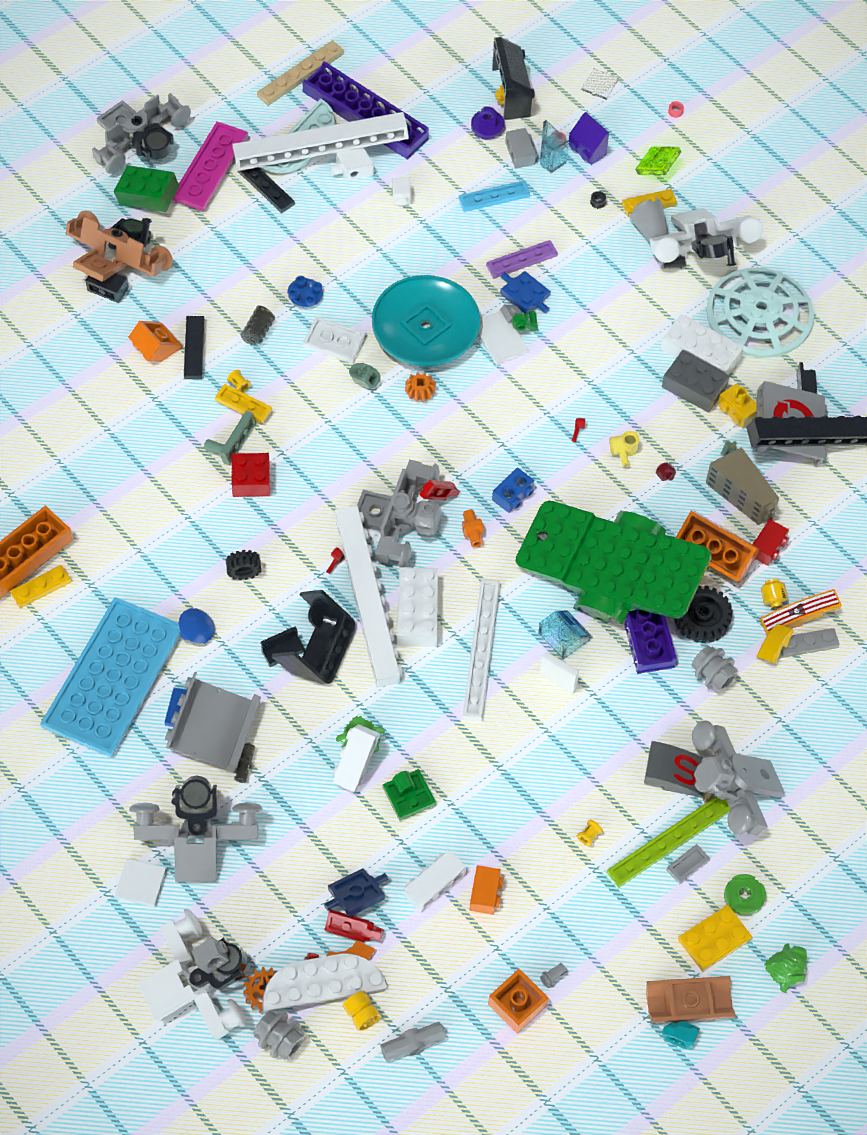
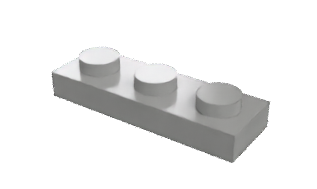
[781,628,840,658]

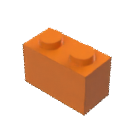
[469,865,504,915]

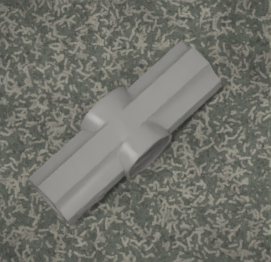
[380,1021,446,1063]

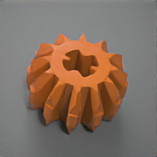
[405,371,436,403]

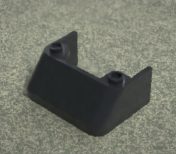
[492,37,535,120]
[272,590,356,684]

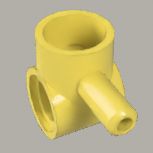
[609,431,640,467]

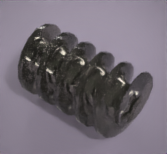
[240,305,276,345]

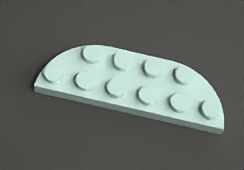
[260,99,335,174]

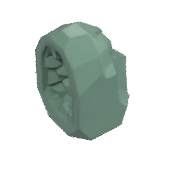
[349,363,380,389]

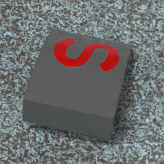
[644,741,703,798]

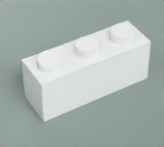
[332,724,380,792]
[404,850,466,913]

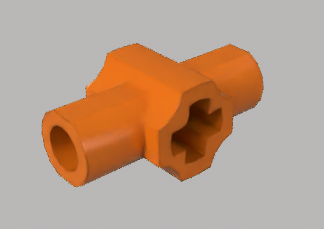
[462,509,484,547]

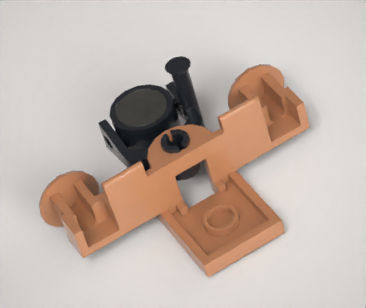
[65,210,173,282]

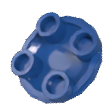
[287,276,323,307]
[178,608,215,644]

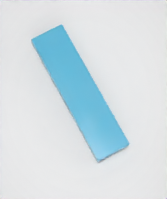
[458,180,530,212]

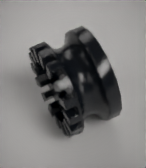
[590,191,606,209]

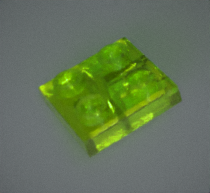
[635,146,682,175]

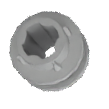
[691,646,738,691]
[253,1010,305,1060]

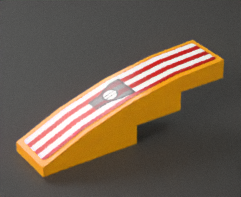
[759,589,842,636]

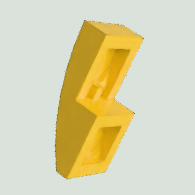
[756,624,794,664]

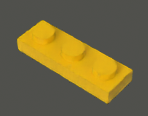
[622,188,677,217]
[215,384,272,424]
[10,565,71,609]

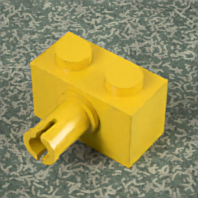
[718,383,756,429]

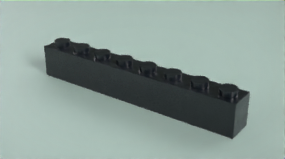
[746,415,867,447]

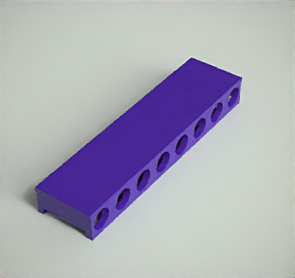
[302,61,429,160]
[624,609,677,674]

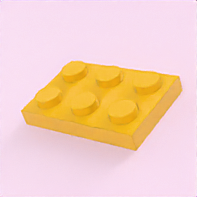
[677,905,753,972]

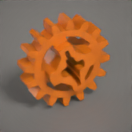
[243,967,278,1014]

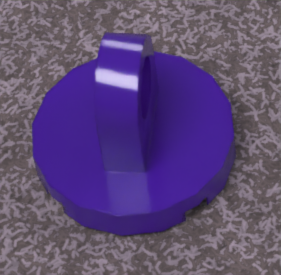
[471,106,505,140]

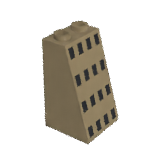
[706,447,779,525]

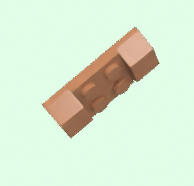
[646,976,736,1023]

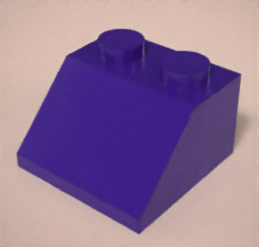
[568,112,609,165]

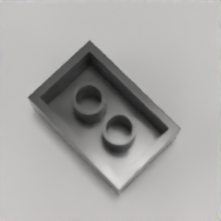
[662,350,730,413]

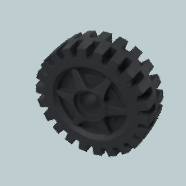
[674,586,733,643]

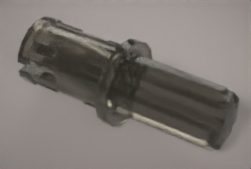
[234,743,255,783]

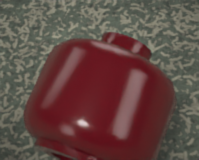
[656,462,676,481]

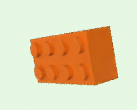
[675,510,760,582]

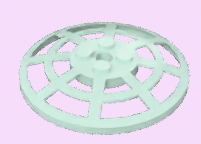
[706,267,814,358]

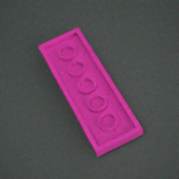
[173,121,248,211]

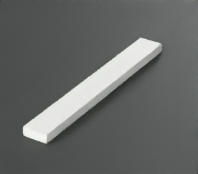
[462,579,500,722]

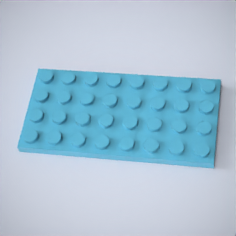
[40,597,181,757]

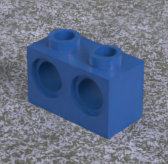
[492,467,534,513]

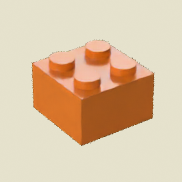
[488,968,549,1034]

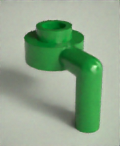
[512,310,538,331]

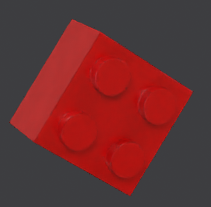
[231,453,270,497]

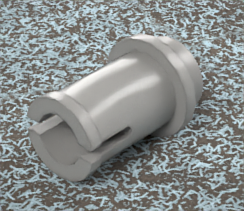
[540,963,568,987]

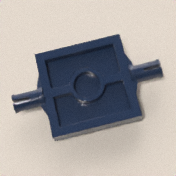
[324,868,389,917]

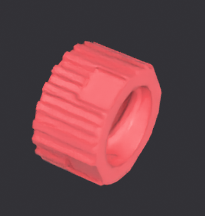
[668,101,684,118]

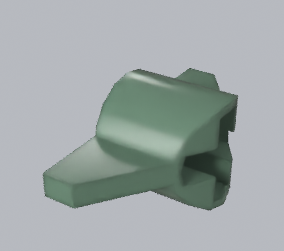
[720,441,737,456]

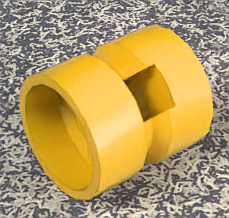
[342,990,381,1031]

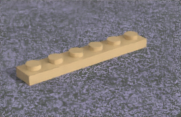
[257,40,344,106]

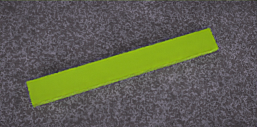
[606,796,731,888]

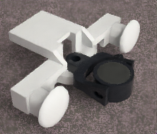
[650,208,764,266]
[137,909,247,1039]

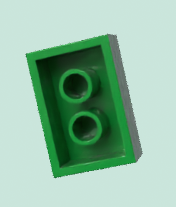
[113,165,179,212]

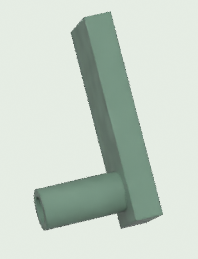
[204,410,256,466]

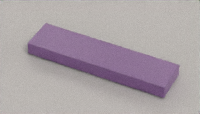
[486,240,558,279]

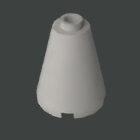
[629,198,669,244]

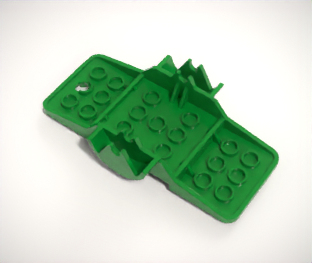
[515,500,712,625]

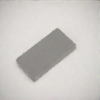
[666,844,711,885]

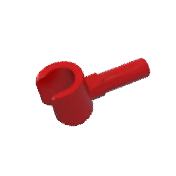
[571,418,585,443]
[326,547,344,574]

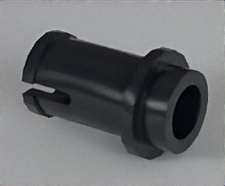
[663,255,686,269]

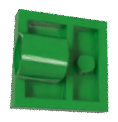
[382,769,436,821]

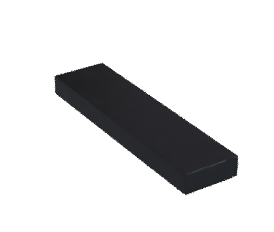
[237,167,295,214]
[183,316,205,379]

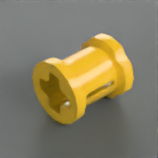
[227,369,251,393]
[576,819,603,847]

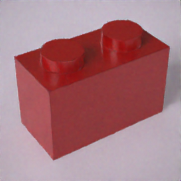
[753,519,790,566]

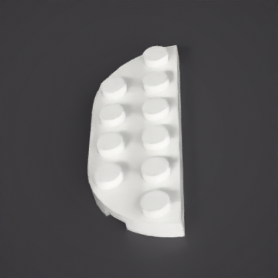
[262,954,387,1012]

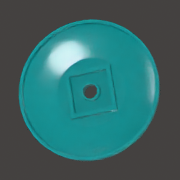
[372,275,480,367]

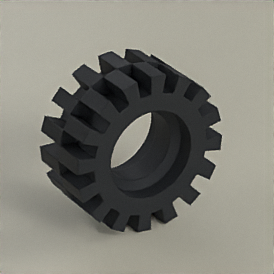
[226,550,262,580]

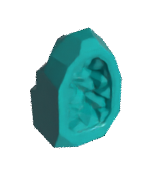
[662,1021,700,1050]

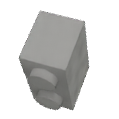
[505,128,538,169]

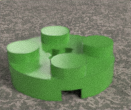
[724,874,766,915]

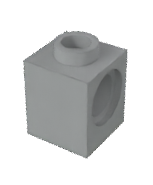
[191,937,229,974]

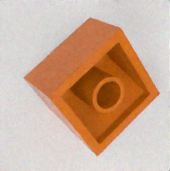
[128,320,183,362]

